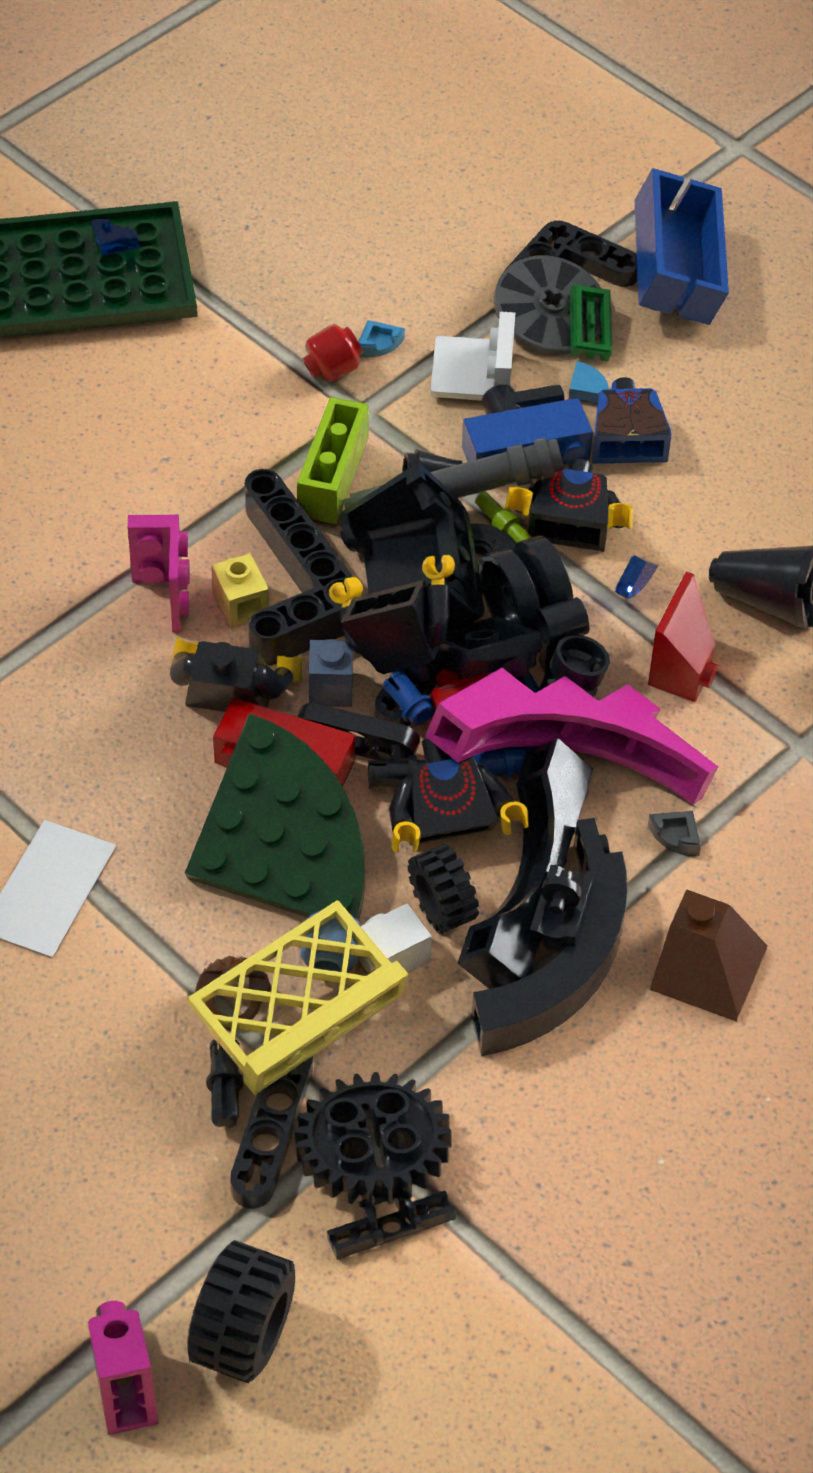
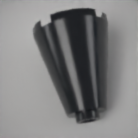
[709,545,813,629]

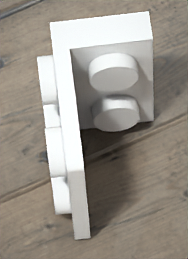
[430,312,515,400]

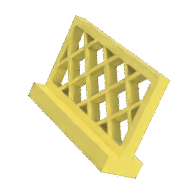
[187,900,408,1095]

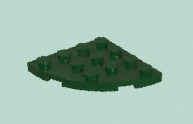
[185,713,366,921]

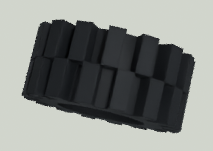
[407,844,479,934]

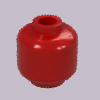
[302,324,363,383]

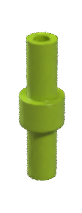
[475,492,531,543]

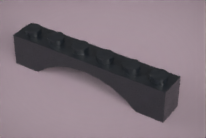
[457,738,593,989]

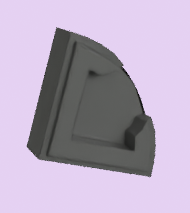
[648,811,701,856]

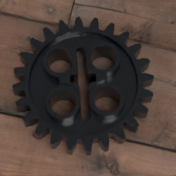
[294,1072,452,1206]

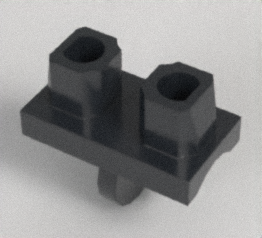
[530,865,596,951]

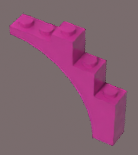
[425,668,718,805]

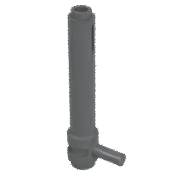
[343,437,565,509]

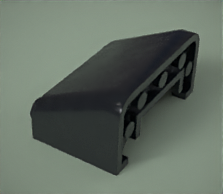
[340,462,485,629]

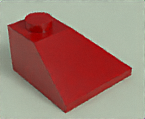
[648,571,718,702]

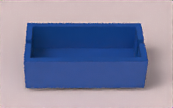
[634,168,729,325]

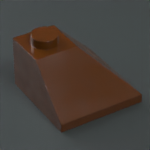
[650,889,768,1022]

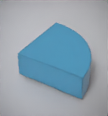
[358,320,405,357]
[569,361,609,403]

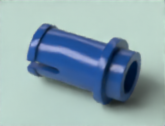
[383,670,434,726]

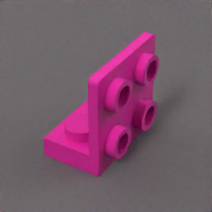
[127,514,190,632]

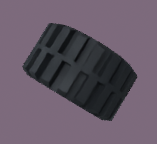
[187,1240,296,1383]

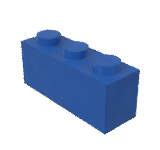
[462,398,593,464]

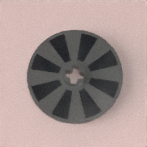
[494,255,602,354]

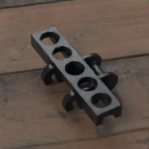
[327,1191,456,1260]

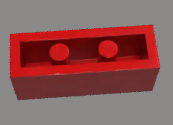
[213,698,355,787]

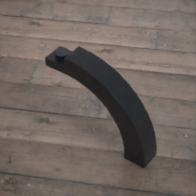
[472,818,628,1056]

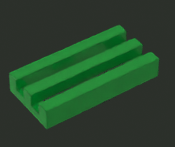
[570,284,612,361]

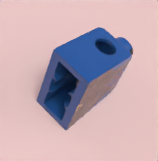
[592,377,672,464]

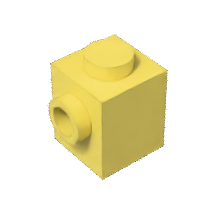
[211,553,269,628]

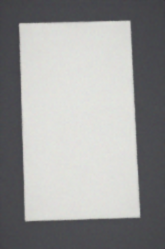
[0,820,117,957]

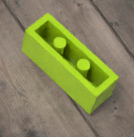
[297,397,369,524]

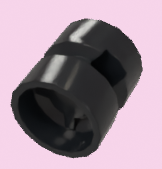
[539,634,610,698]

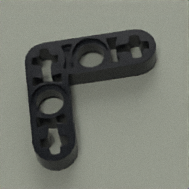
[505,221,638,287]

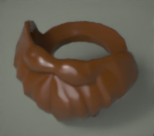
[195,956,272,1020]

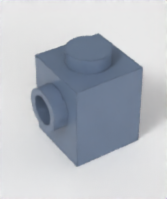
[309,639,353,707]

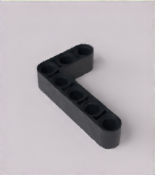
[245,469,362,665]

